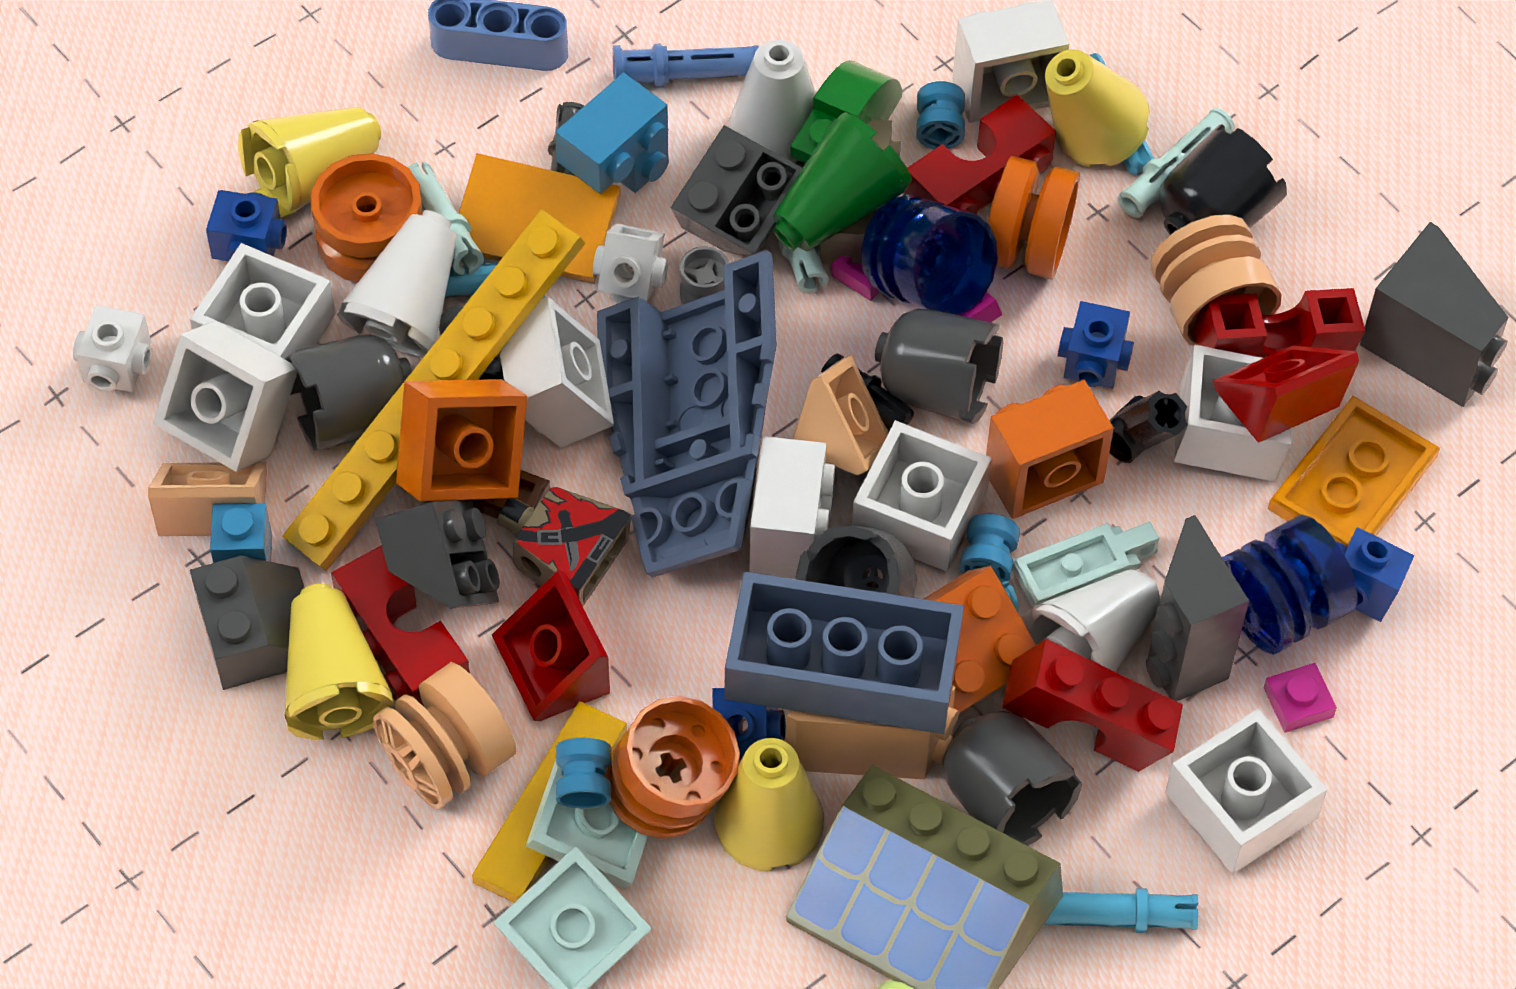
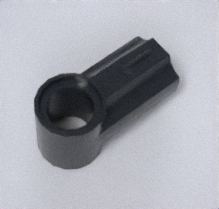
[1109,391,1187,463]

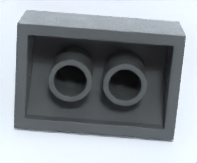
[1146,515,1249,701]

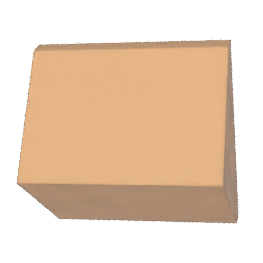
[793,355,888,475]
[148,462,267,536]

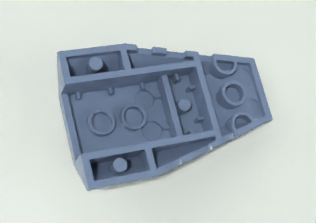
[597,250,777,578]

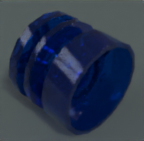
[861,194,998,315]
[1222,514,1358,655]

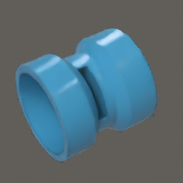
[916,81,965,149]
[959,513,1020,582]
[556,738,611,809]

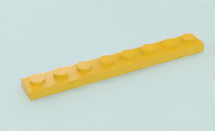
[282,209,585,571]

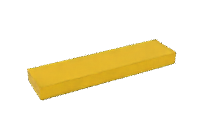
[472,701,627,903]

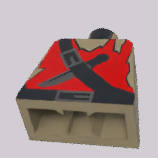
[497,487,631,606]

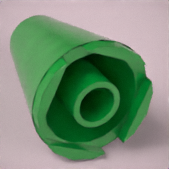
[773,112,912,251]

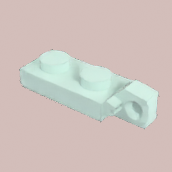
[1012,521,1160,607]

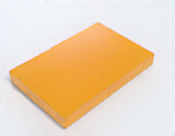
[458,153,621,284]
[1268,396,1440,550]

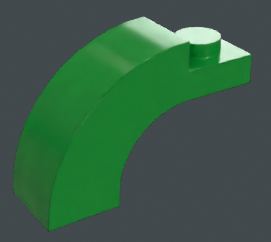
[790,60,902,163]

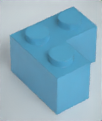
[555,72,669,194]

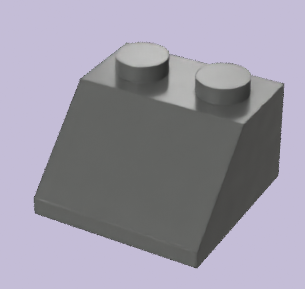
[190,555,305,690]

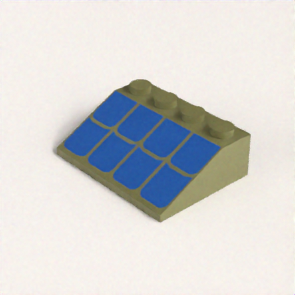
[785,765,1063,989]

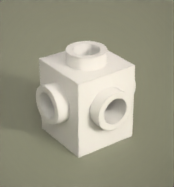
[593,223,668,303]
[73,304,152,392]

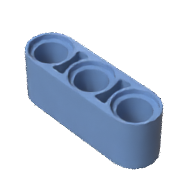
[428,0,568,71]

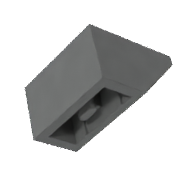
[670,125,802,256]
[375,500,500,609]

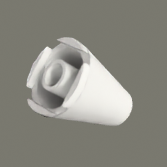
[728,39,816,163]
[337,210,457,358]
[1021,570,1160,671]

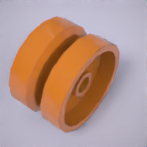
[310,153,423,282]
[983,156,1080,280]

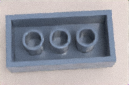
[724,571,964,734]

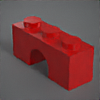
[903,94,1056,236]
[1193,288,1366,358]
[331,545,470,706]
[1002,639,1183,772]

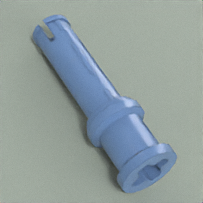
[612,43,759,87]

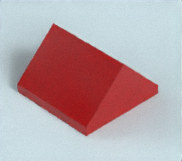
[1212,345,1359,443]
[492,570,610,721]

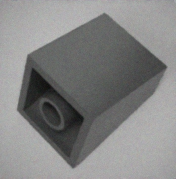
[1360,222,1509,407]

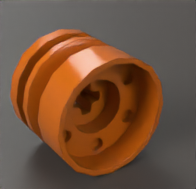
[604,696,740,839]

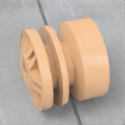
[1150,215,1282,346]
[372,662,516,810]

